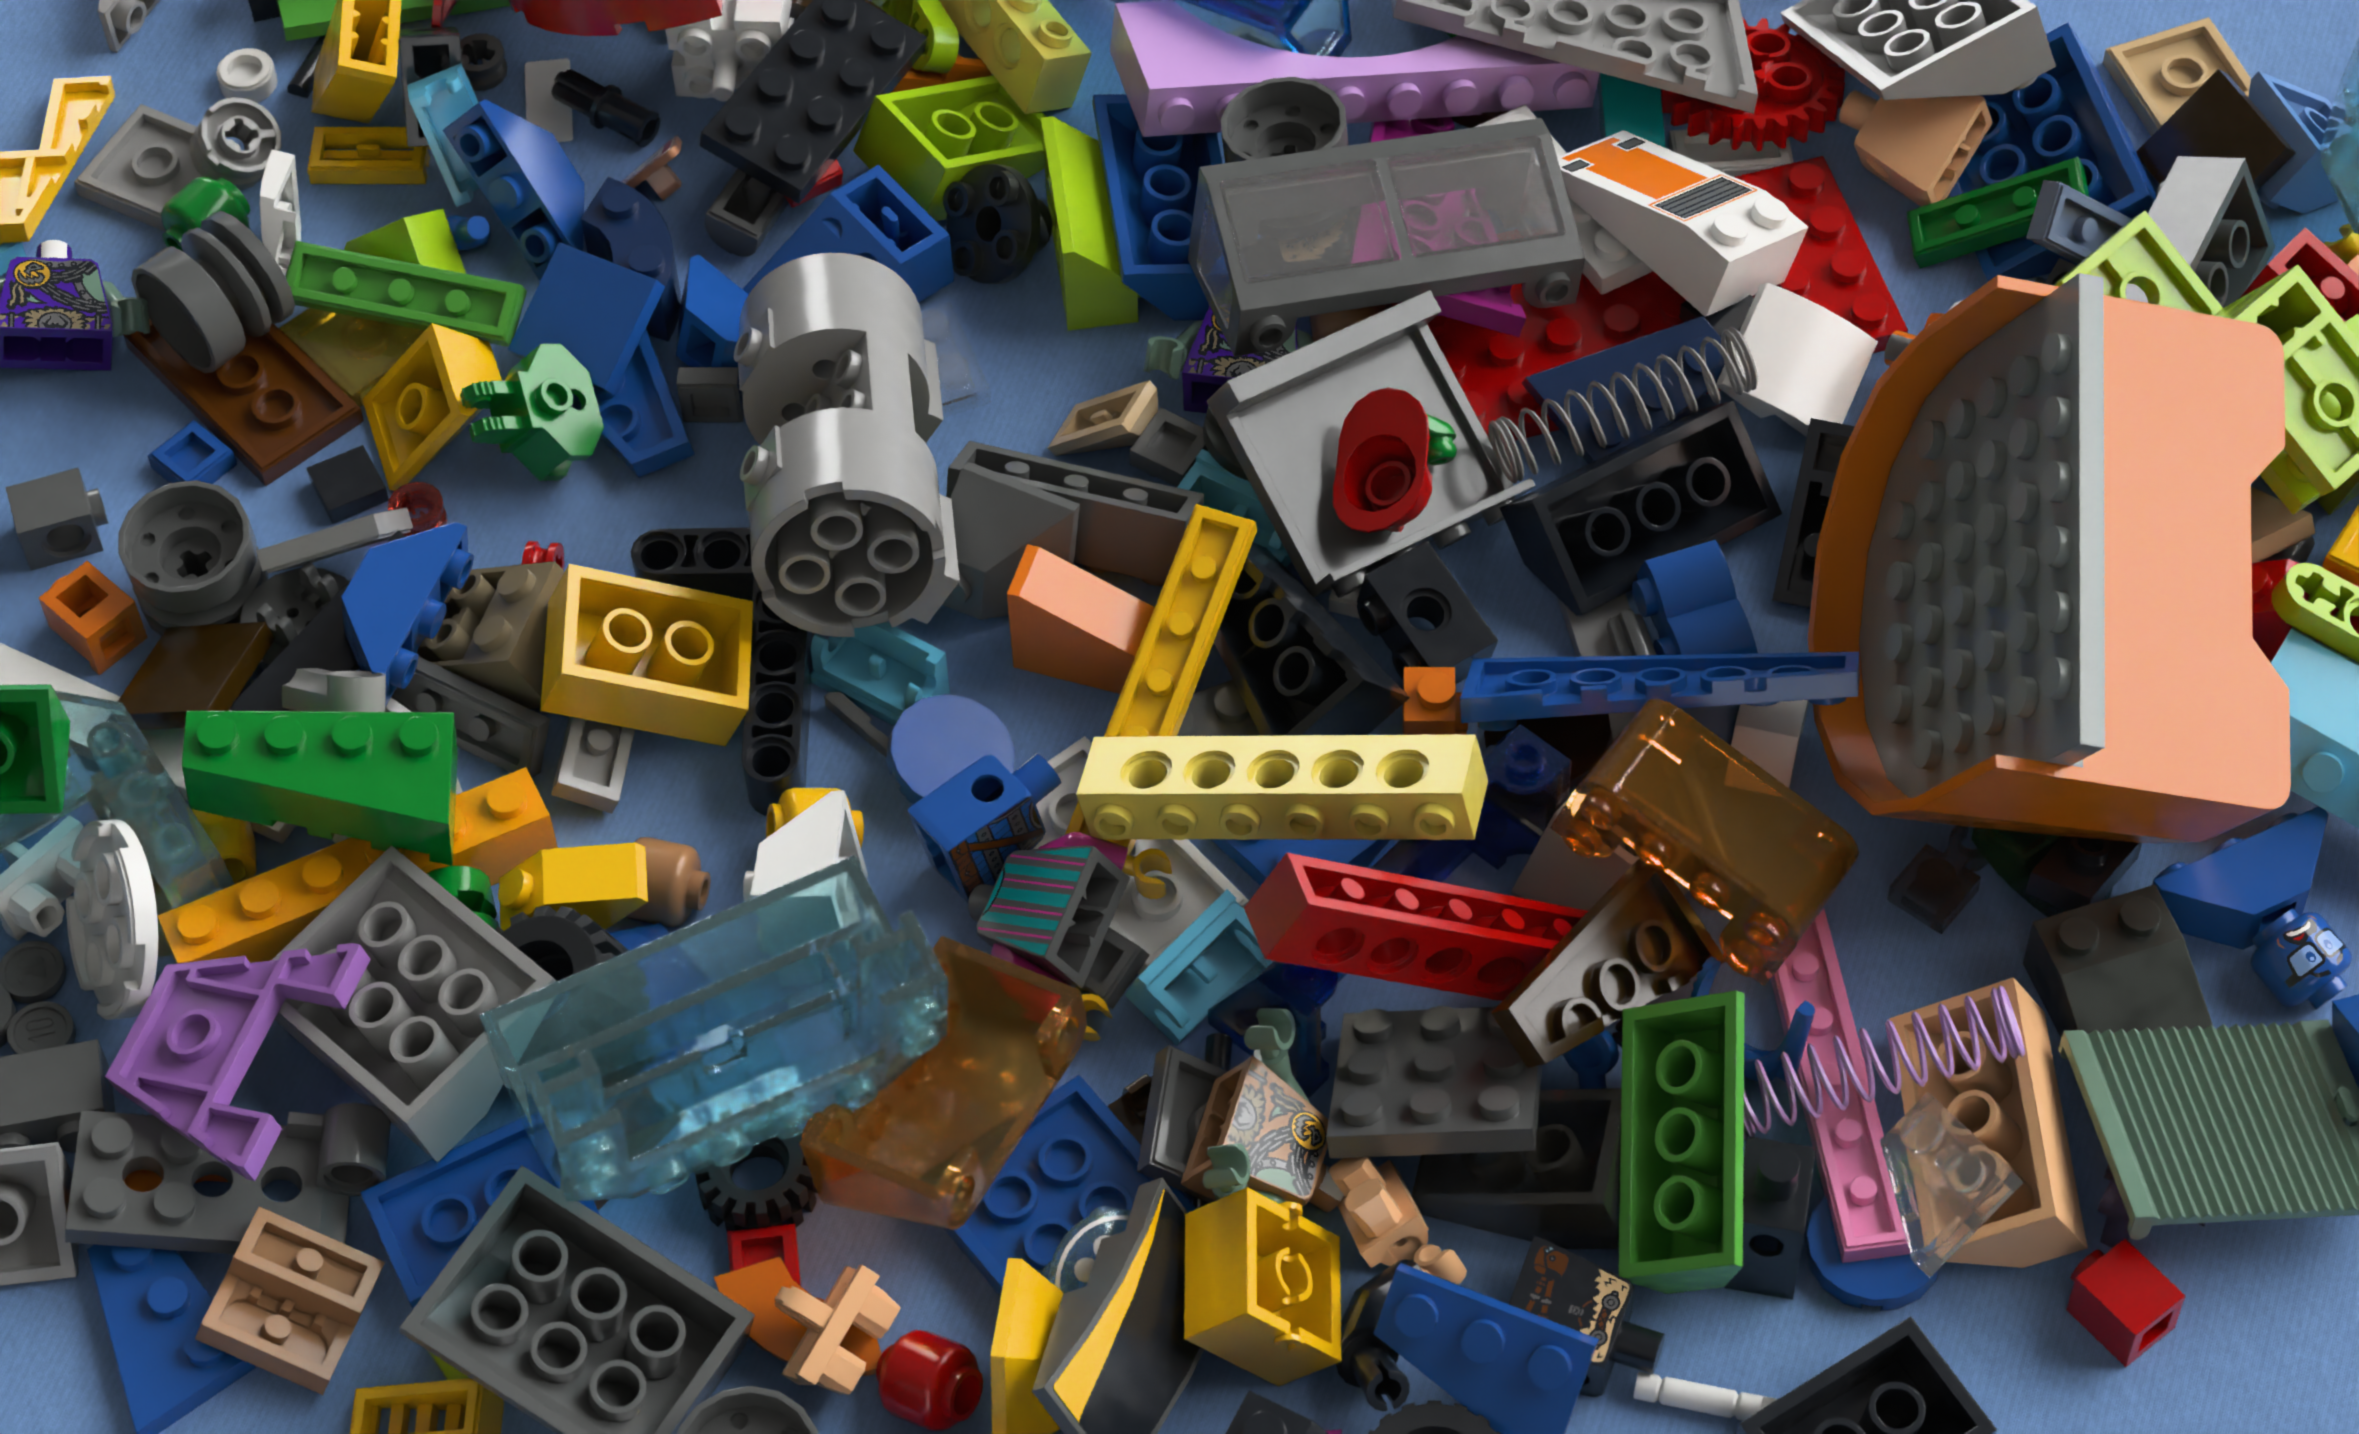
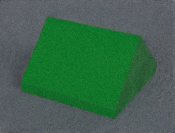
[0,684,71,814]

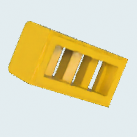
[350,1378,504,1434]

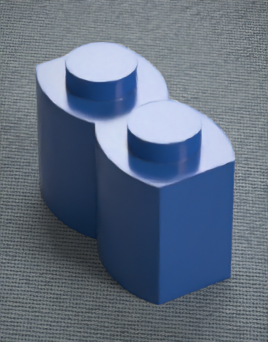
[1632,540,1758,655]

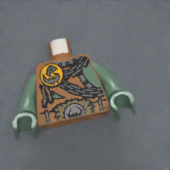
[1180,1009,1344,1213]

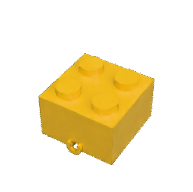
[1184,1187,1342,1387]

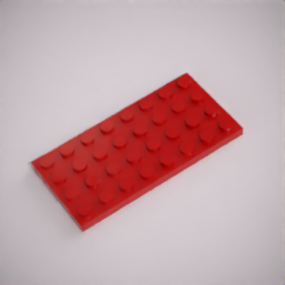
[1386,156,1908,442]

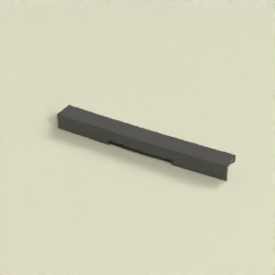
[824,692,889,757]

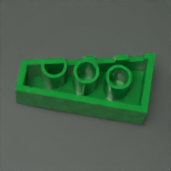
[182,711,458,866]

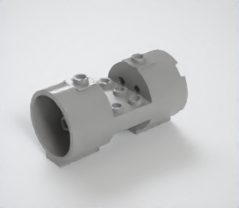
[734,253,960,637]

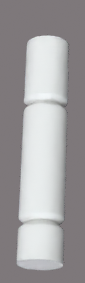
[1633,1371,1778,1421]

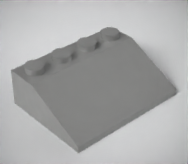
[1780,0,2056,100]
[272,845,559,1163]

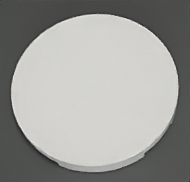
[66,819,158,1020]

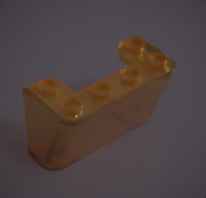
[1550,699,1859,986]
[800,936,1087,1230]

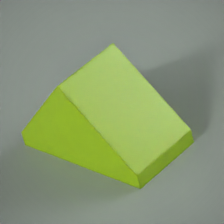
[344,209,466,274]

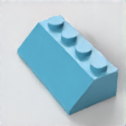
[2271,627,2359,828]

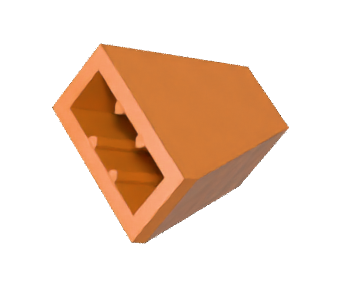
[1007,544,1155,694]

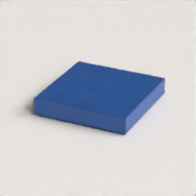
[508,242,665,395]

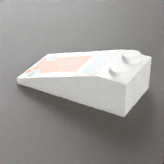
[1542,130,1809,317]

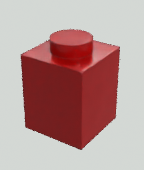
[2066,1238,2186,1367]

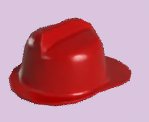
[1332,387,1432,533]

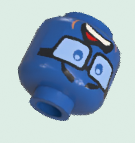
[2250,908,2352,1010]

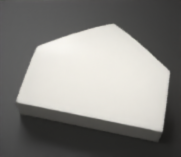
[260,150,302,277]

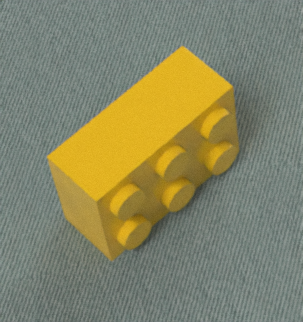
[540,564,753,746]

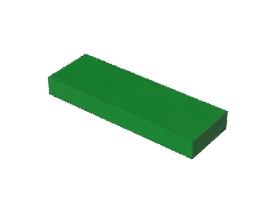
[1907,157,2089,269]

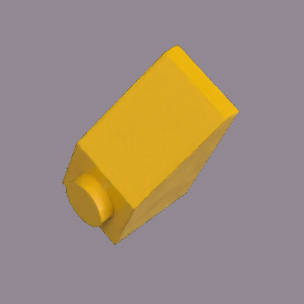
[498,842,648,931]

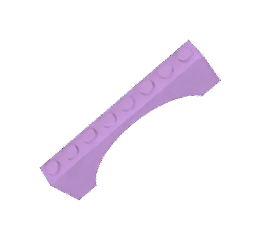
[1109,0,1600,137]

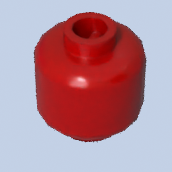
[876,1330,983,1431]

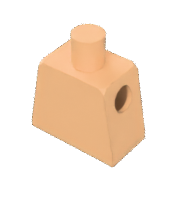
[1839,90,1993,207]

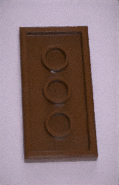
[123,320,364,486]

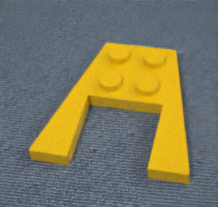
[0,76,115,245]

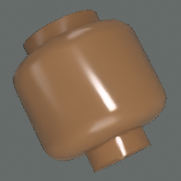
[626,837,711,927]

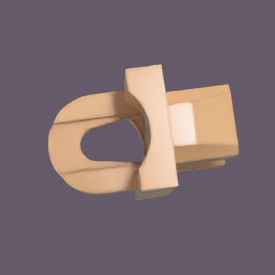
[1328,1157,1429,1268]
[774,1265,900,1395]

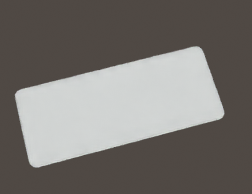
[524,58,573,142]

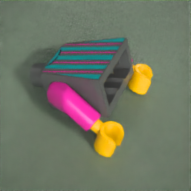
[968,832,1172,1041]

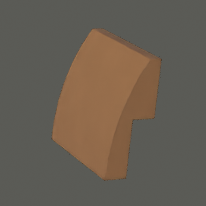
[195,1206,385,1395]

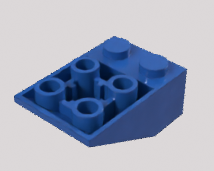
[743,164,954,303]

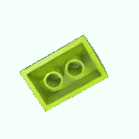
[1041,116,1141,331]

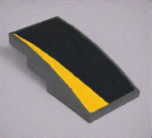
[1032,1178,1204,1434]

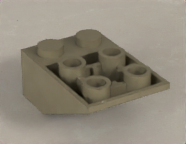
[416,561,564,709]

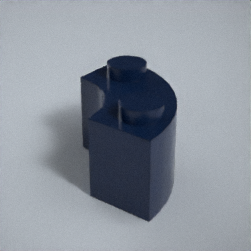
[581,177,681,342]

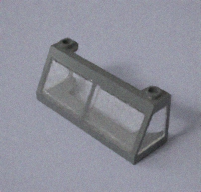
[1188,118,1585,357]

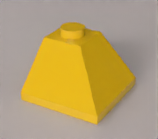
[362,323,502,492]
[990,1258,1064,1434]

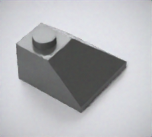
[942,461,1080,620]

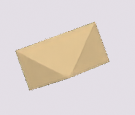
[1048,380,1158,456]

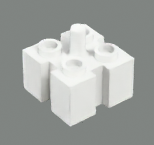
[665,0,794,101]

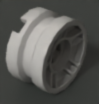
[190,97,281,190]

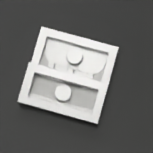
[1716,283,1878,437]

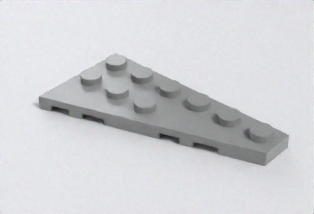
[1391,0,1758,114]

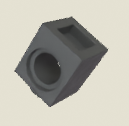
[5,468,108,571]

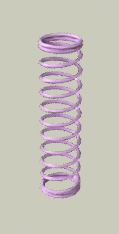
[1744,985,2025,1140]

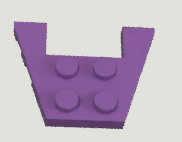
[105,943,371,1181]

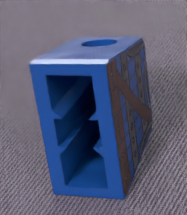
[907,753,1061,903]

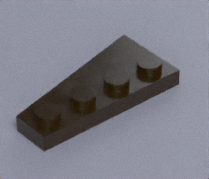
[1491,854,1727,1068]

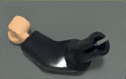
[1336,1244,1467,1412]

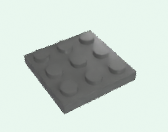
[1326,1005,1542,1158]

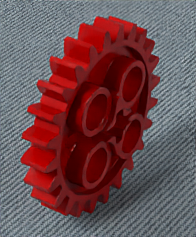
[1661,17,1845,151]

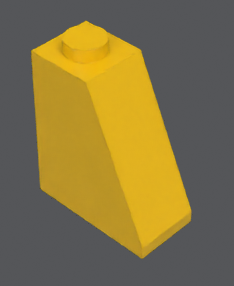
[312,0,401,124]

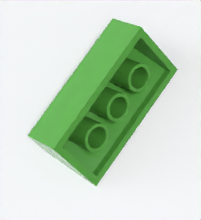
[1619,990,1745,1294]

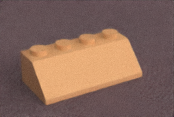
[1889,977,2088,1268]

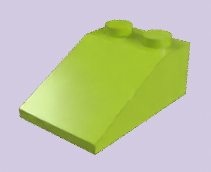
[853,75,1046,221]

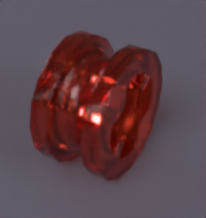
[388,482,447,537]

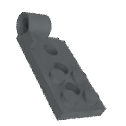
[65,1103,391,1254]

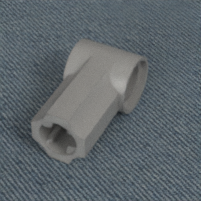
[282,668,386,712]

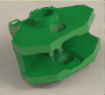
[460,344,604,481]

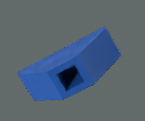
[443,99,585,281]
[676,254,749,367]
[341,522,474,708]
[2152,806,2329,950]

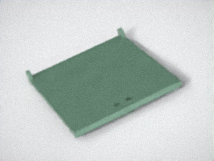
[2058,1020,2359,1240]

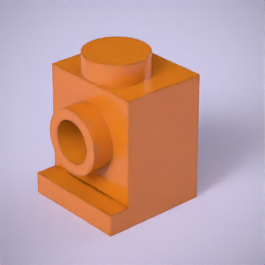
[38,561,148,675]
[1402,667,1468,735]

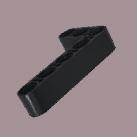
[631,528,815,816]

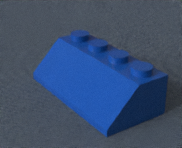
[1092,94,1243,321]

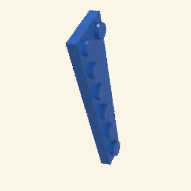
[1460,652,1860,731]

